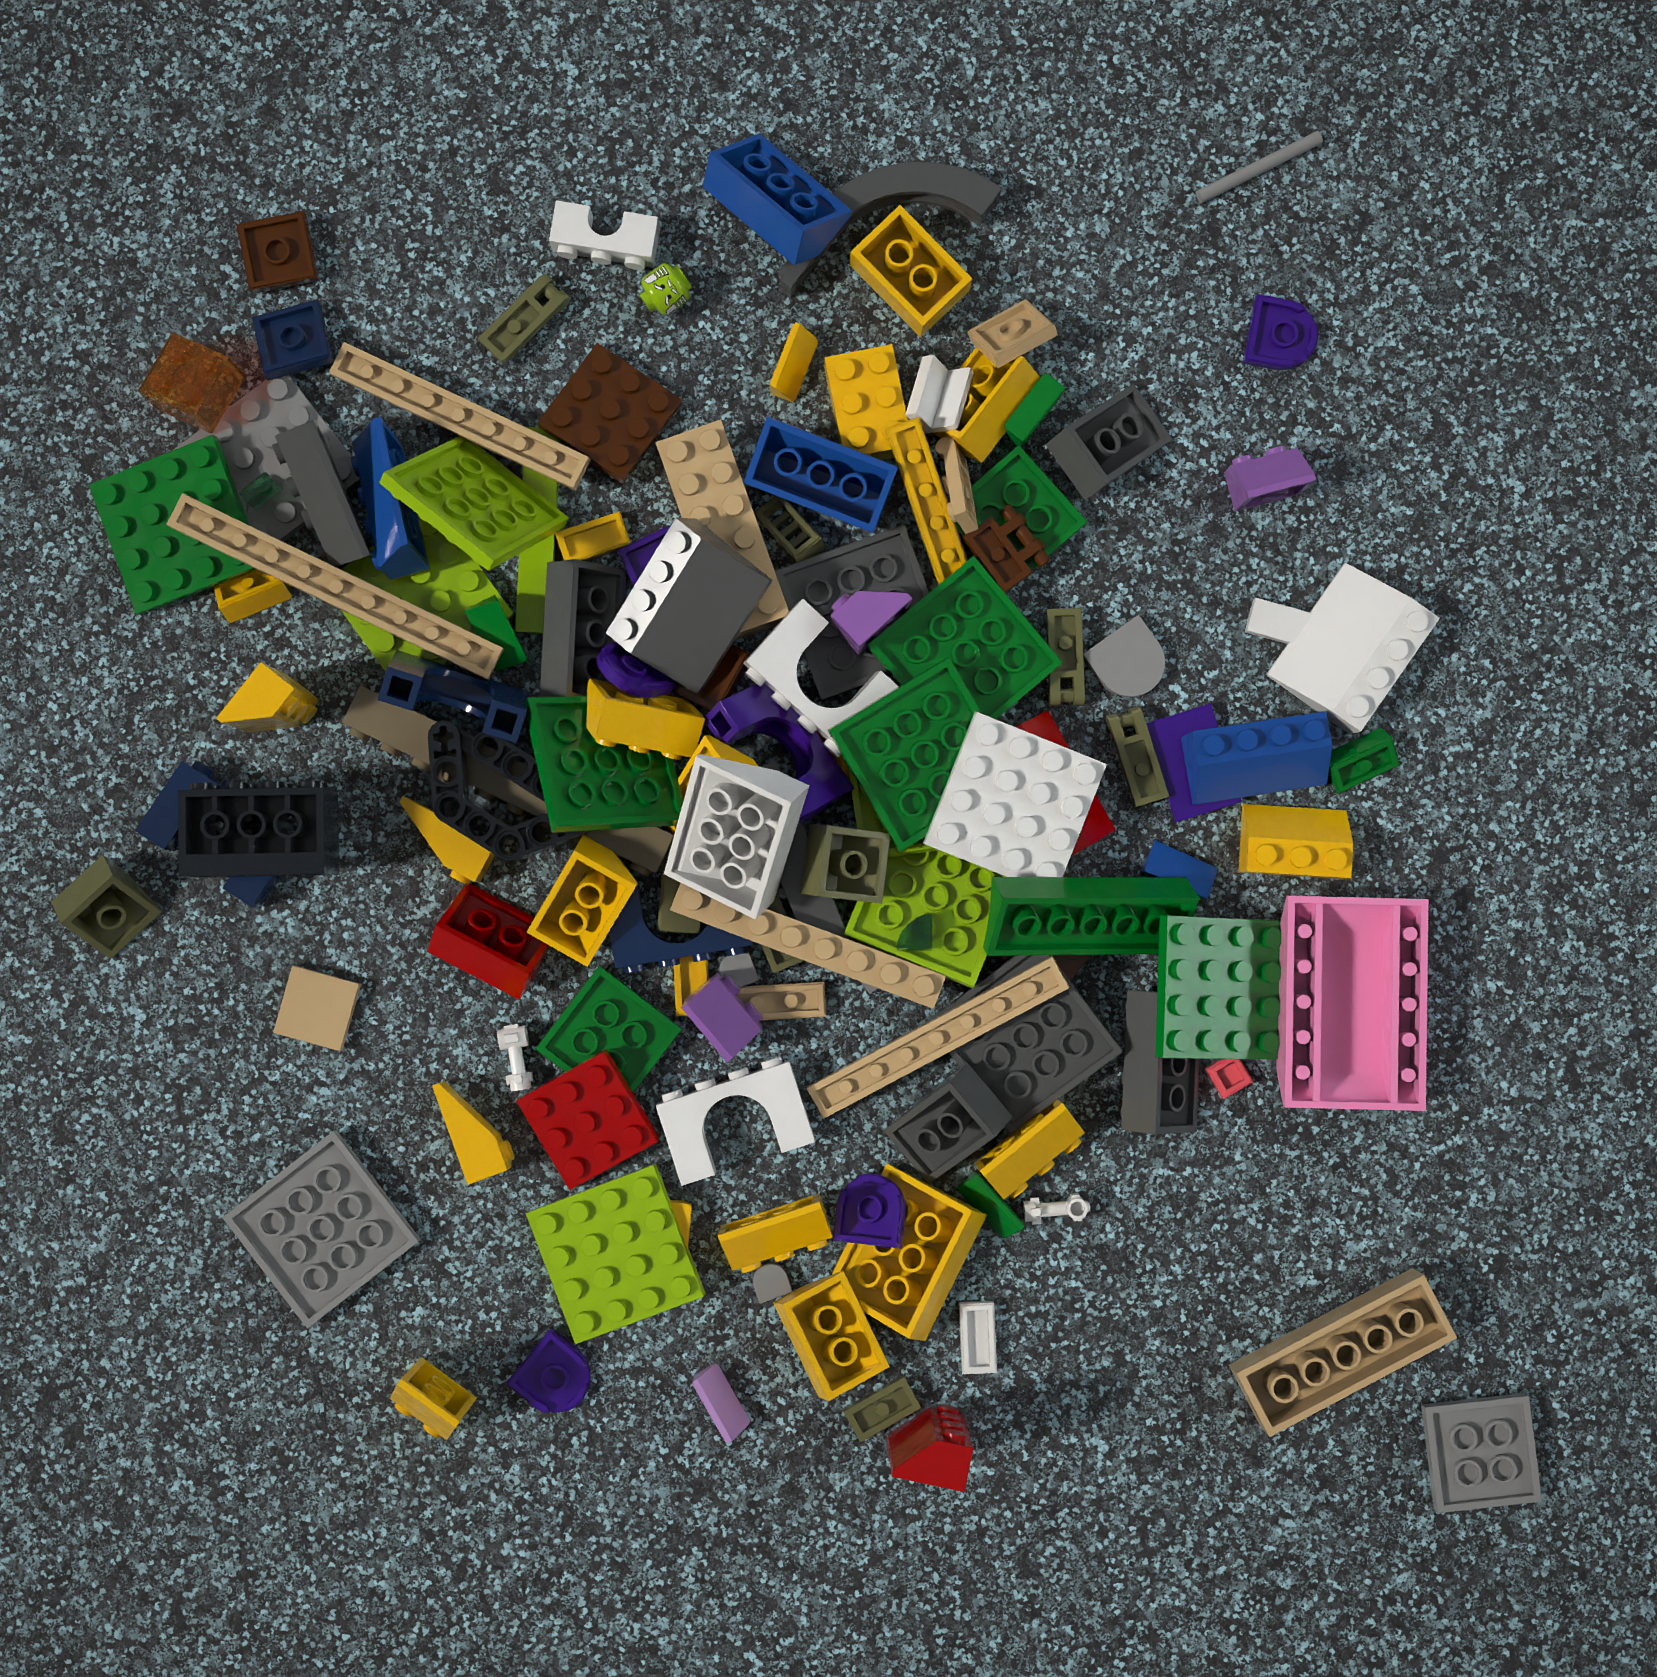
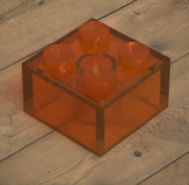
[138,332,246,434]

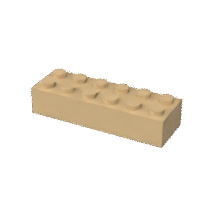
[655,419,789,641]
[1229,1268,1457,1437]

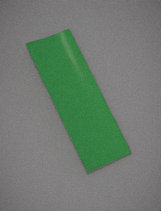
[983,877,1199,956]

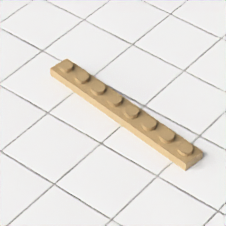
[329,342,591,491]
[670,882,946,1009]
[807,955,1069,1119]

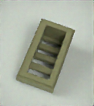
[754,495,825,564]

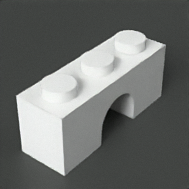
[549,201,660,270]

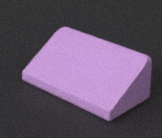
[692,1363,750,1443]

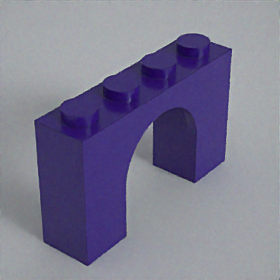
[704,683,854,825]

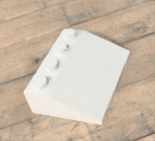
[1266,563,1440,734]
[664,754,809,920]

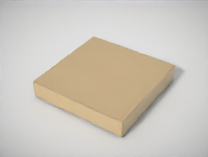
[967,299,1058,368]
[273,965,361,1051]

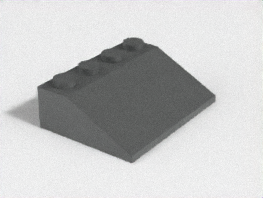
[606,518,773,694]

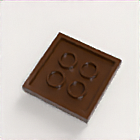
[538,343,682,484]

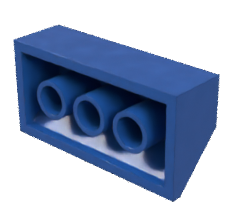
[703,133,852,266]
[743,416,898,533]
[351,417,430,580]
[1181,711,1332,805]

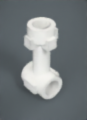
[497,1024,534,1091]
[1023,1193,1090,1225]

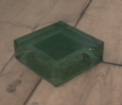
[239,472,282,510]

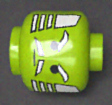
[639,263,692,315]

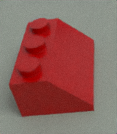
[427,883,550,1000]

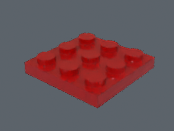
[516,1049,660,1190]

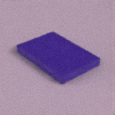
[1146,703,1242,823]

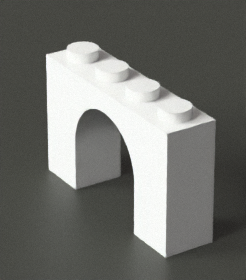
[743,599,898,757]
[656,1056,815,1186]

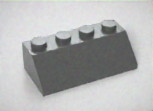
[272,420,371,567]
[540,559,627,697]
[1121,990,1200,1134]

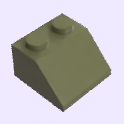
[801,824,890,904]
[51,855,162,959]

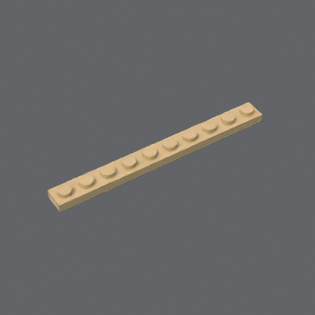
[166,493,504,681]

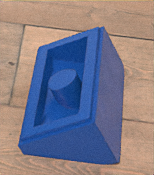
[1141,840,1218,900]

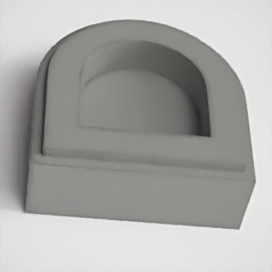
[719,948,759,987]
[753,1262,793,1304]

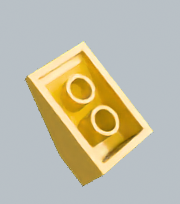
[390,1357,477,1440]

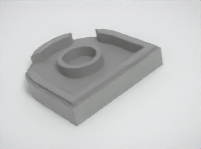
[1083,615,1165,697]

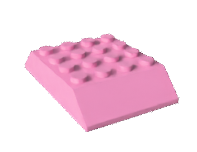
[1276,896,1429,1111]

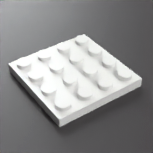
[923,712,1107,877]

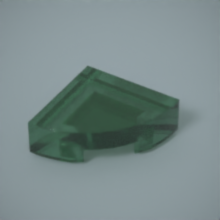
[897,914,932,951]

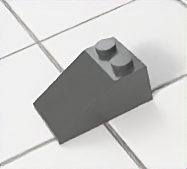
[1046,383,1173,501]
[884,1063,1013,1184]

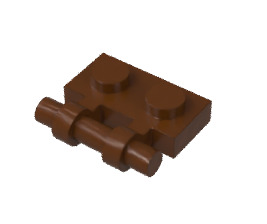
[962,504,1051,593]

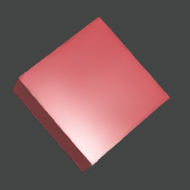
[1204,1059,1254,1099]

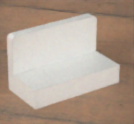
[905,355,974,434]

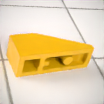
[400,796,495,885]
[432,1081,514,1185]

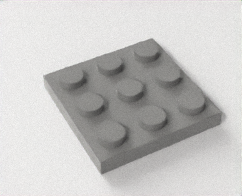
[1421,1393,1542,1513]

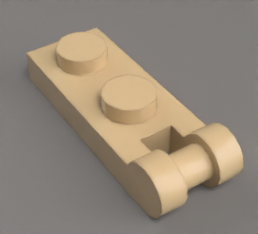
[935,436,978,534]

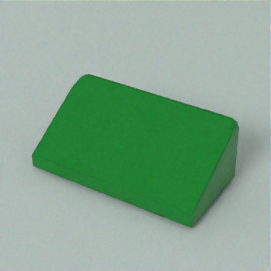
[1004,373,1065,448]
[464,595,528,671]
[1328,728,1400,794]
[957,1170,1024,1238]

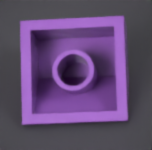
[1224,446,1316,512]
[830,591,912,655]
[682,972,763,1062]

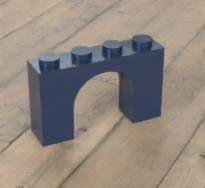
[378,650,531,743]
[135,760,298,907]
[609,880,754,974]

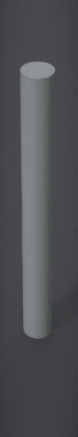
[1195,131,1323,204]

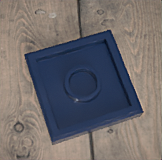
[252,299,334,381]

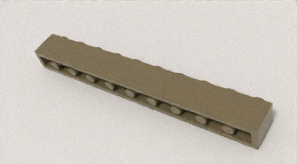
[342,685,674,877]

